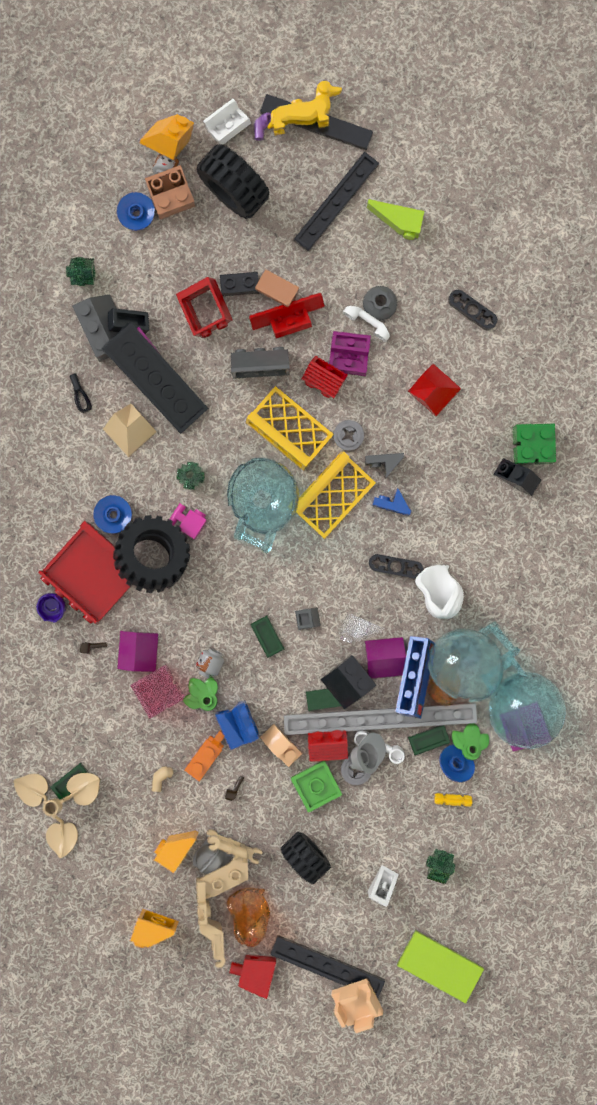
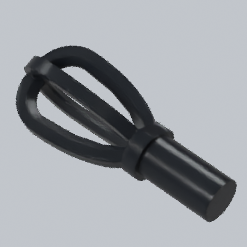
[69,373,92,413]

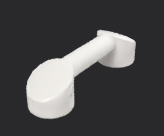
[343,306,390,342]
[354,730,405,764]

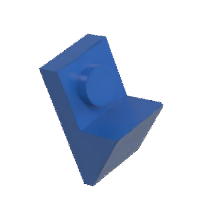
[372,488,411,516]

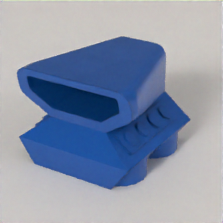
[215,700,260,750]

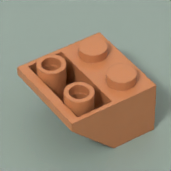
[145,165,195,219]

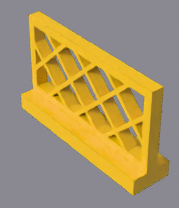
[245,386,334,471]
[290,452,376,539]

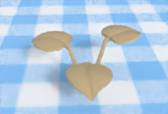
[14,773,100,858]

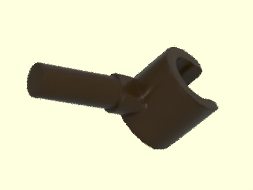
[79,642,107,654]
[225,775,244,801]

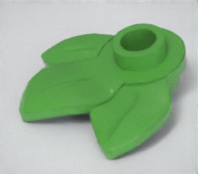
[183,677,218,711]
[452,723,489,760]

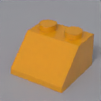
[140,114,194,160]
[154,830,199,873]
[130,909,179,948]

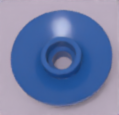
[117,192,155,231]
[93,495,132,534]
[440,745,475,783]

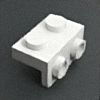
[204,99,251,144]

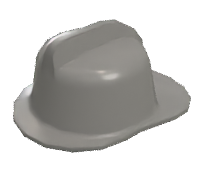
[350,733,386,774]
[193,834,232,874]

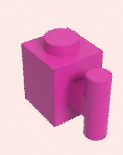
[170,503,207,540]

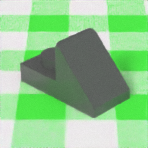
[365,453,404,479]

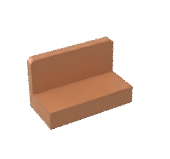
[255,270,299,307]

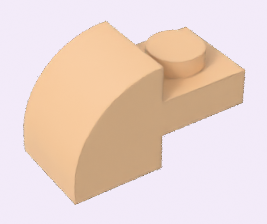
[260,724,302,767]

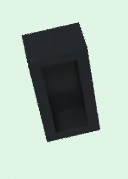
[220,272,260,297]
[108,308,150,334]

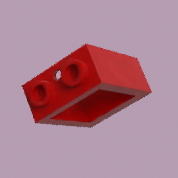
[176,277,233,338]

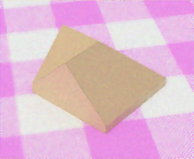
[103,404,156,457]

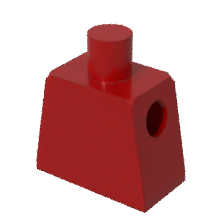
[229,955,276,999]

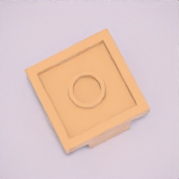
[331,979,383,1033]

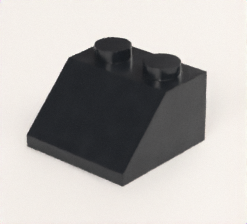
[320,655,377,710]

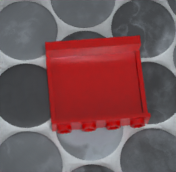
[38,521,133,624]

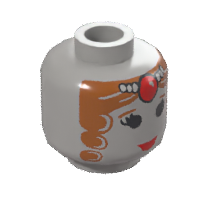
[152,154,180,174]
[196,648,224,678]

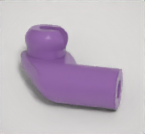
[254,113,271,140]

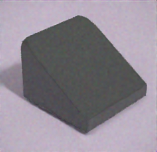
[295,607,321,630]

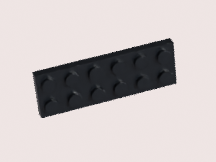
[101,322,209,434]

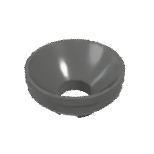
[363,286,397,321]

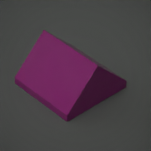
[117,631,159,672]
[365,637,406,679]

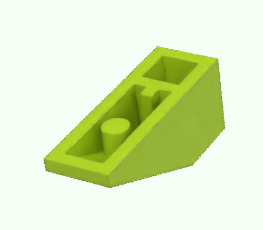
[367,199,424,240]

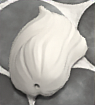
[415,565,464,619]

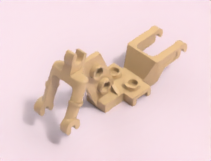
[196,829,262,968]

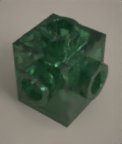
[66,257,96,286]
[177,462,205,490]
[426,849,456,884]

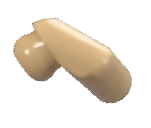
[152,766,173,792]

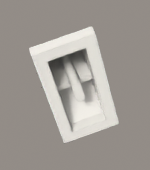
[368,865,399,907]

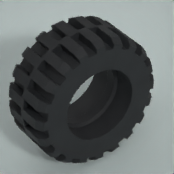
[196,144,270,219]
[113,515,190,593]

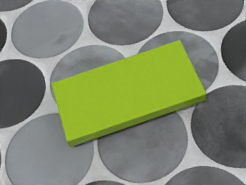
[397,930,484,1004]

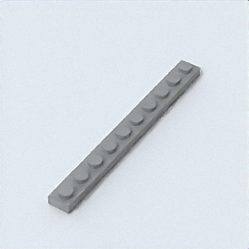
[284,703,477,735]

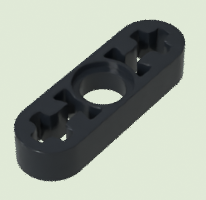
[448,290,497,330]
[368,554,424,579]

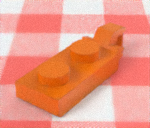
[184,730,224,782]

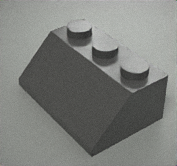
[72,294,118,362]
[231,347,290,379]

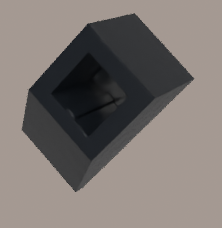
[493,458,542,496]

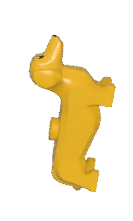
[267,81,342,136]

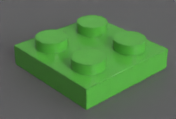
[290,761,343,813]

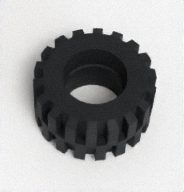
[280,831,331,885]

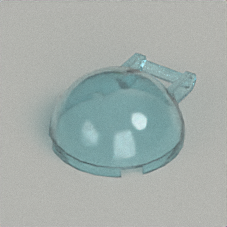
[227,457,299,553]
[428,621,521,702]
[479,654,566,749]

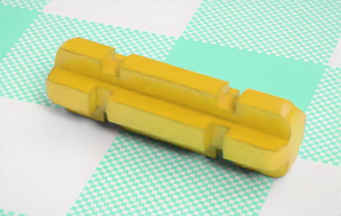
[434,793,472,807]

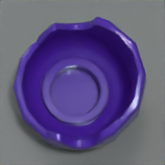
[36,593,66,623]

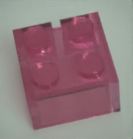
[130,664,185,719]

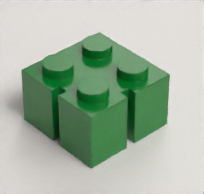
[513,423,556,465]

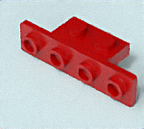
[249,293,324,339]

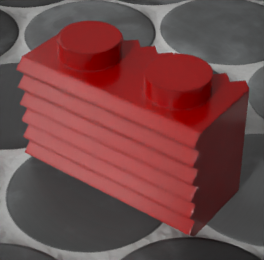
[301,356,348,399]
[308,730,348,762]

